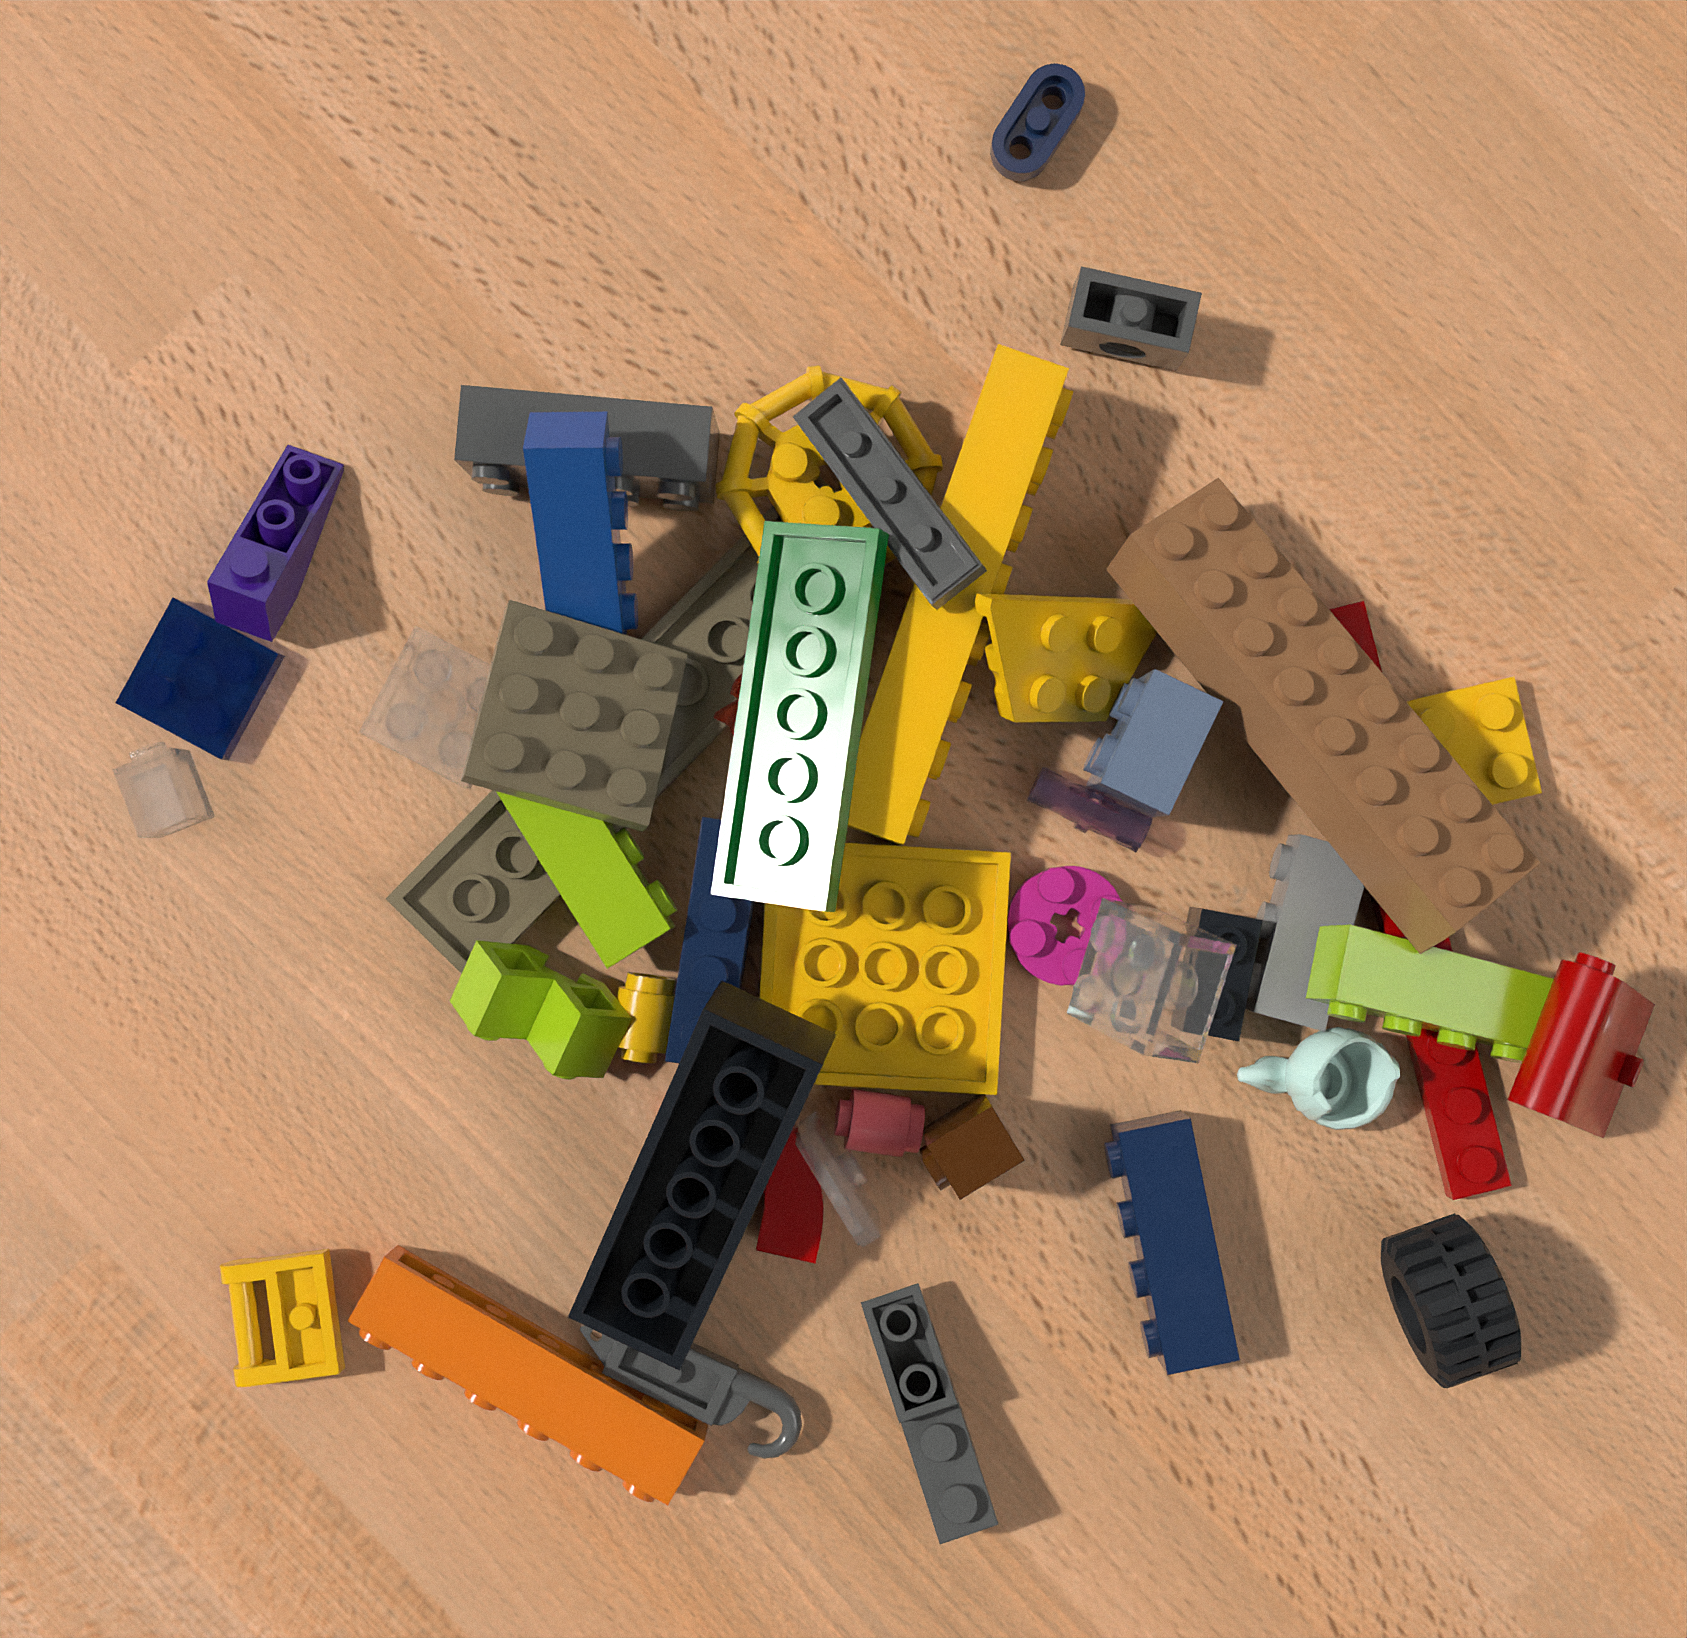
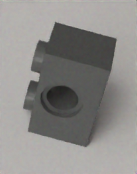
[1060,266,1202,371]

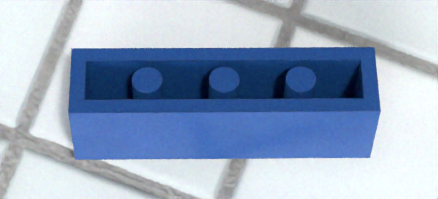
[523,411,638,635]

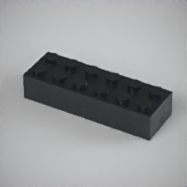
[568,980,837,1371]

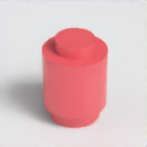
[834,1089,925,1157]

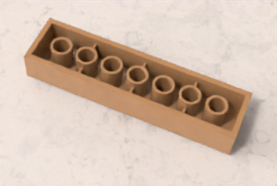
[1106,477,1541,954]

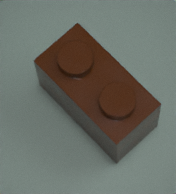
[919,1094,1025,1200]

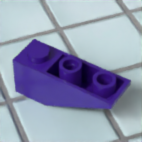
[207,445,344,642]

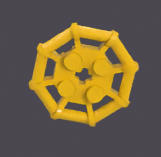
[715,365,943,564]

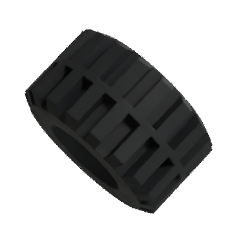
[1381,1213,1521,1389]

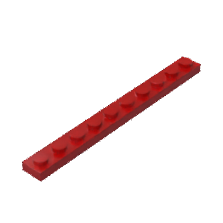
[1329,601,1512,1200]

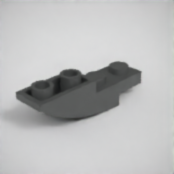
[861,1283,998,1544]

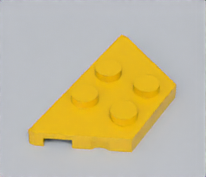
[975,593,1157,722]

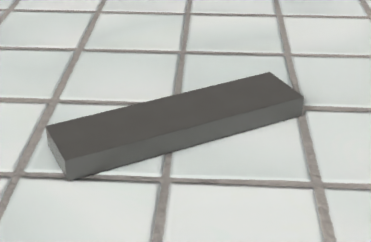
[793,377,987,610]

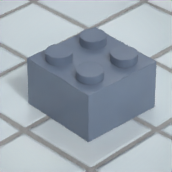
[1083,669,1223,818]

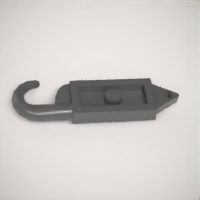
[580,1324,802,1459]

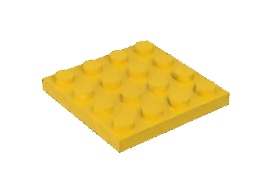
[760,843,1011,1095]

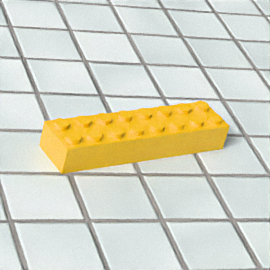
[848,344,1074,845]

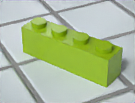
[496,791,677,969]
[1306,924,1554,1063]

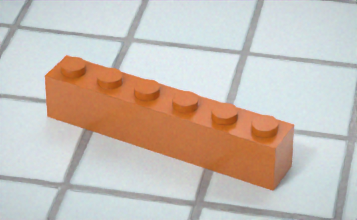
[348,1245,708,1506]

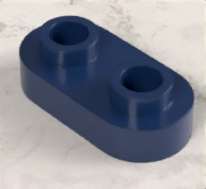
[990,63,1085,181]

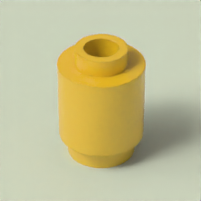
[617,972,675,1063]

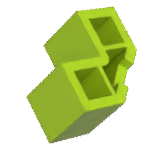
[450,940,632,1080]

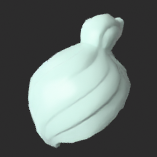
[1237,1027,1400,1130]

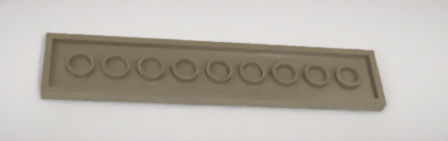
[386,476,889,974]

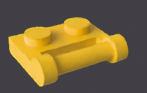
[219,1248,345,1387]

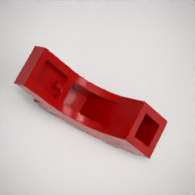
[756,1124,824,1264]

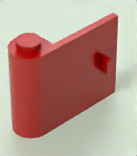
[1507,952,1655,1139]

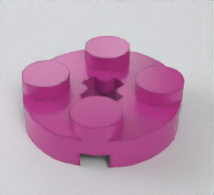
[1007,866,1128,986]

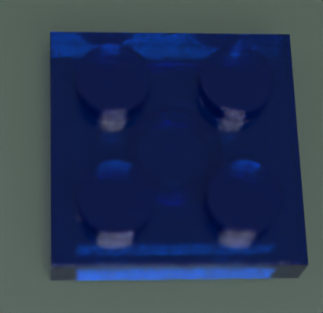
[116,597,285,761]

